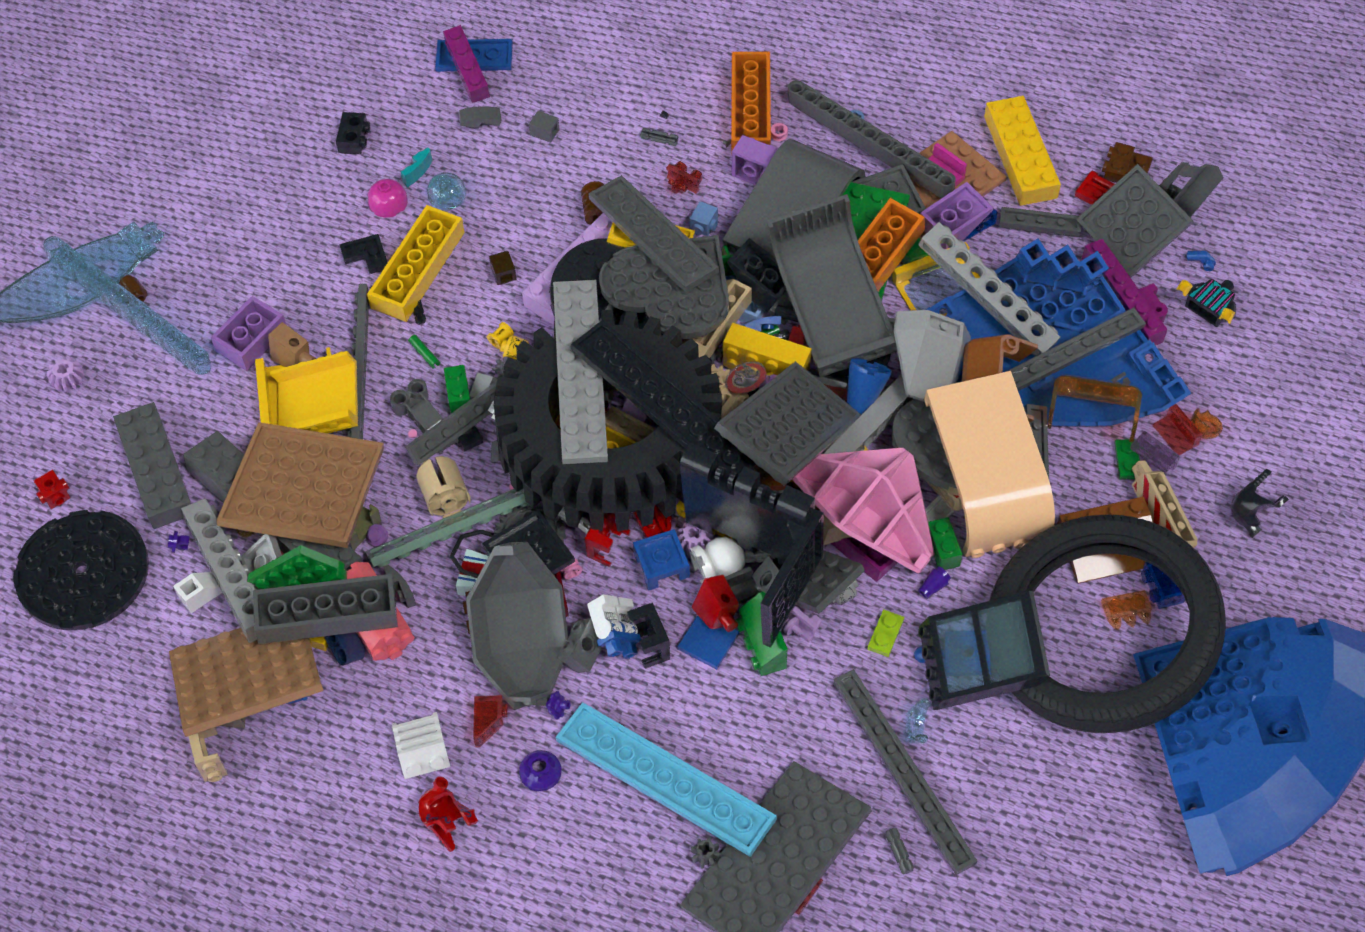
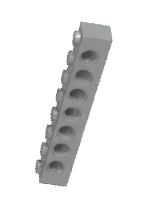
[919,222,1060,357]
[181,498,258,643]

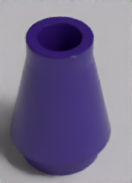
[918,566,951,599]

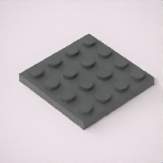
[1076,164,1194,277]

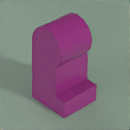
[1139,283,1168,322]

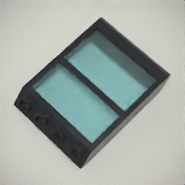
[918,591,1050,710]

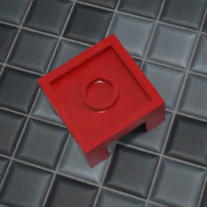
[585,513,631,567]

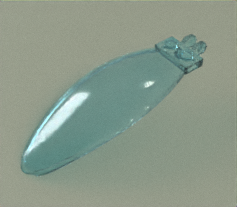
[0,221,165,323]

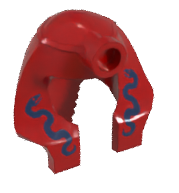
[418,776,478,852]

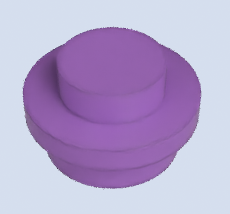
[367,524,388,546]

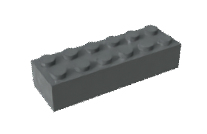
[113,402,192,529]
[253,574,398,644]

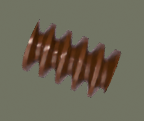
[581,181,604,225]

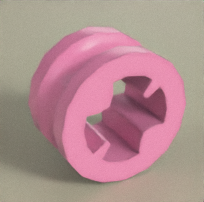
[771,123,788,141]
[561,559,582,580]

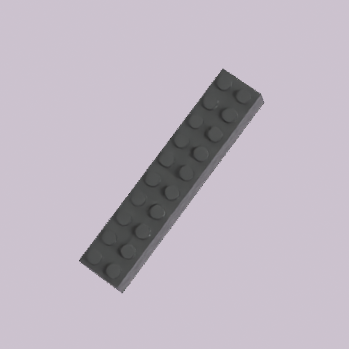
[183,431,362,571]

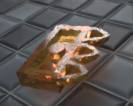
[1101,590,1152,631]

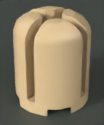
[417,456,470,518]

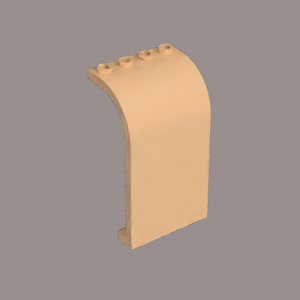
[924,371,1055,558]

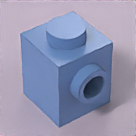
[689,201,718,236]

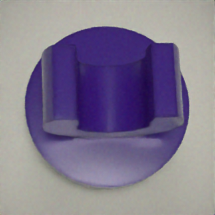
[167,531,190,553]

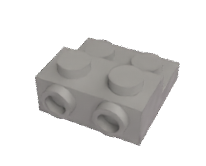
[241,534,282,590]

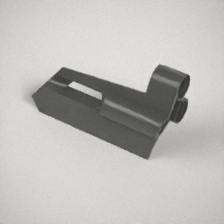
[1159,162,1224,218]

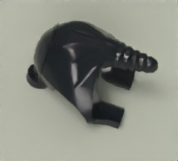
[1230,469,1289,538]

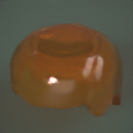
[1190,408,1223,439]

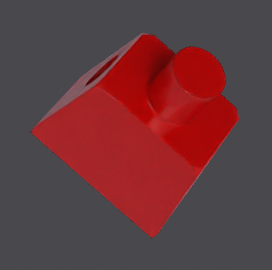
[691,575,739,632]

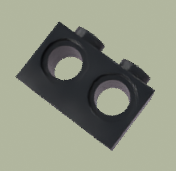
[336,112,370,155]

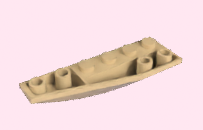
[682,279,752,358]

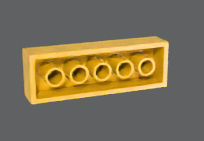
[984,95,1061,206]
[367,205,465,322]

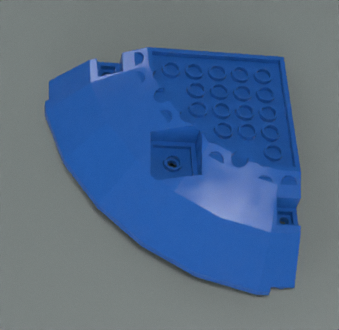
[1133,617,1365,876]

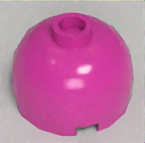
[368,179,408,218]

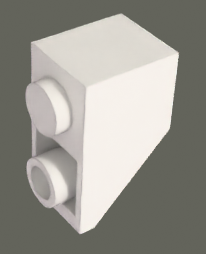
[173,572,222,614]

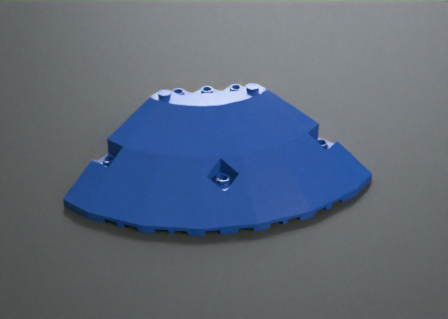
[925,238,1192,427]

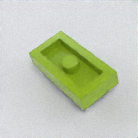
[867,609,904,657]

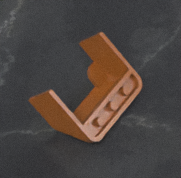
[962,334,1038,423]

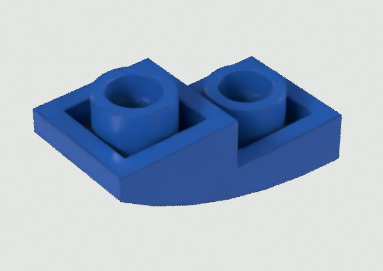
[741,316,781,332]

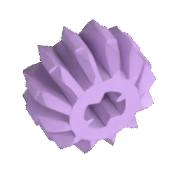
[47,356,84,393]
[677,522,714,557]

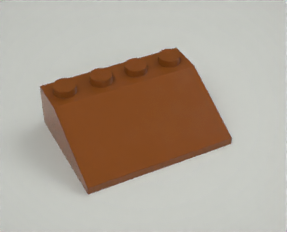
[1057,497,1154,584]

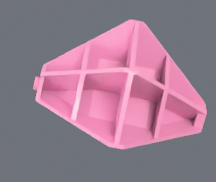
[792,448,935,573]

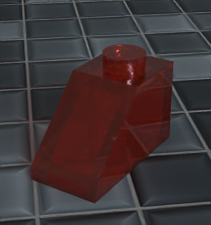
[473,695,508,747]

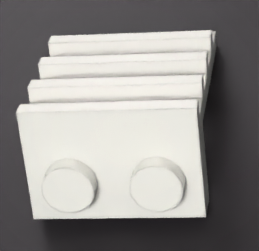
[392,712,450,779]

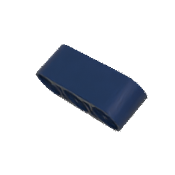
[324,632,365,666]

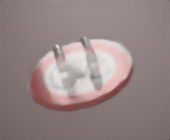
[725,362,767,394]

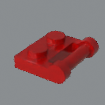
[1075,170,1115,205]

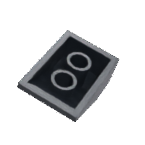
[727,238,786,313]

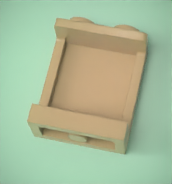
[189,727,228,782]

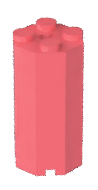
[347,562,415,661]

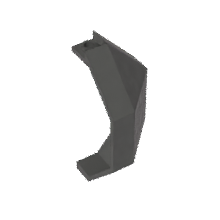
[466,542,568,710]

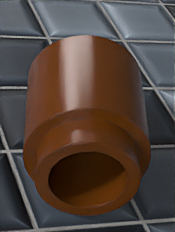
[119,275,147,305]

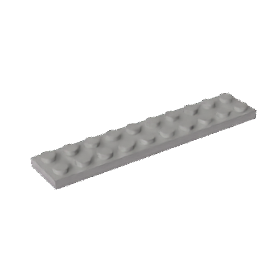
[553,280,608,464]

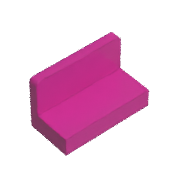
[928,143,967,187]

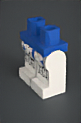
[587,594,641,659]

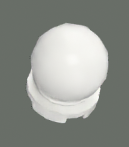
[689,537,745,584]

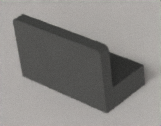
[725,567,760,604]

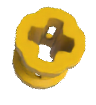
[487,322,514,349]

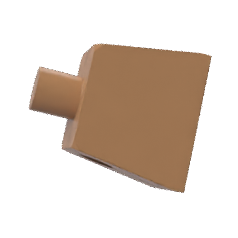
[268,322,316,367]

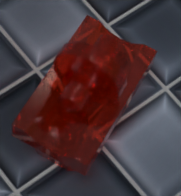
[666,161,702,194]

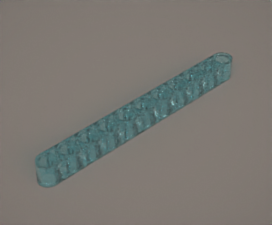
[43,236,212,375]

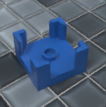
[633,529,690,591]

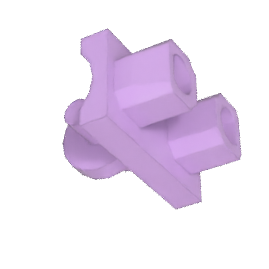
[784,605,821,643]

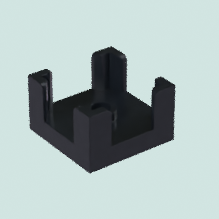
[627,602,670,669]

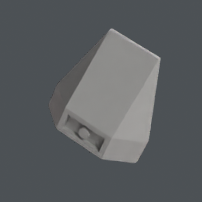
[894,310,971,402]

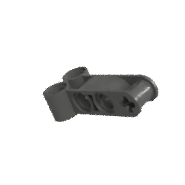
[390,379,459,454]

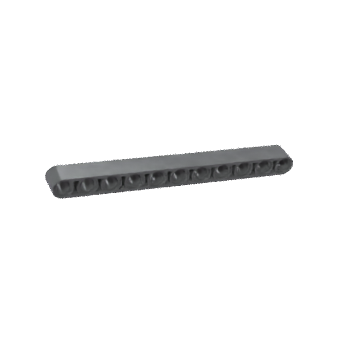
[788,80,956,198]

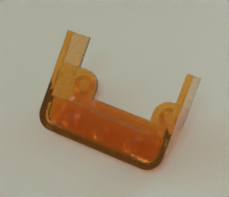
[1047,374,1142,442]

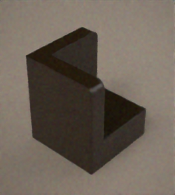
[489,251,517,285]

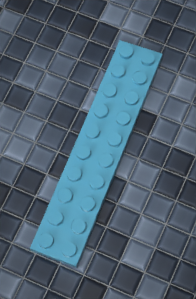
[556,702,777,857]

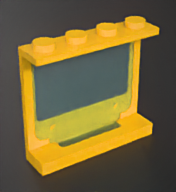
[892,242,980,316]

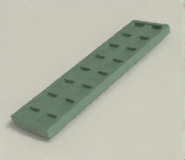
[365,489,529,568]

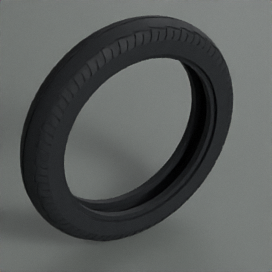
[986,514,1226,733]

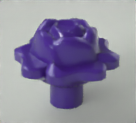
[546,691,571,720]

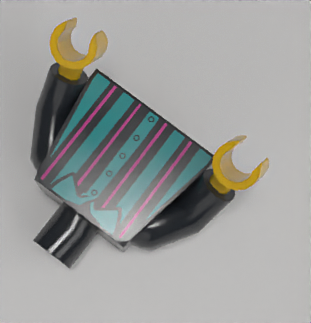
[1176,279,1236,327]

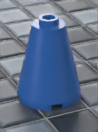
[847,358,891,415]

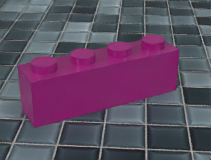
[443,25,490,103]

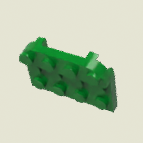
[247,545,348,589]

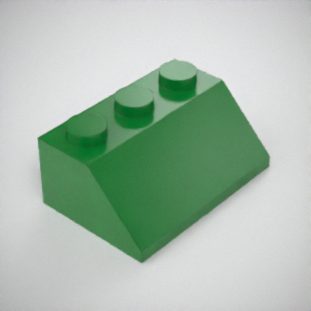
[736,591,788,676]

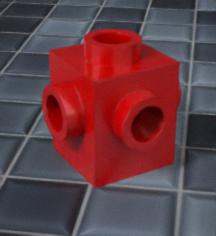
[33,469,70,509]

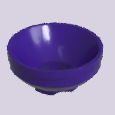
[519,750,562,791]

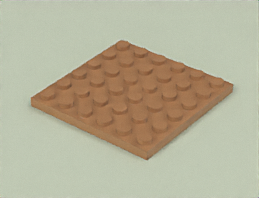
[216,422,384,548]
[169,627,324,737]

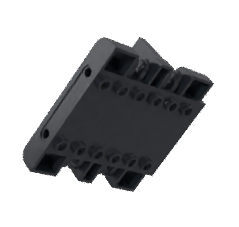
[680,442,824,648]

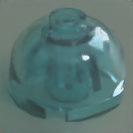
[427,172,467,211]

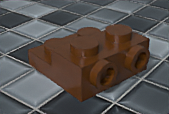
[1102,142,1153,183]

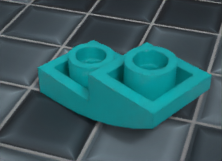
[401,147,433,188]

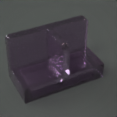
[1130,431,1180,474]

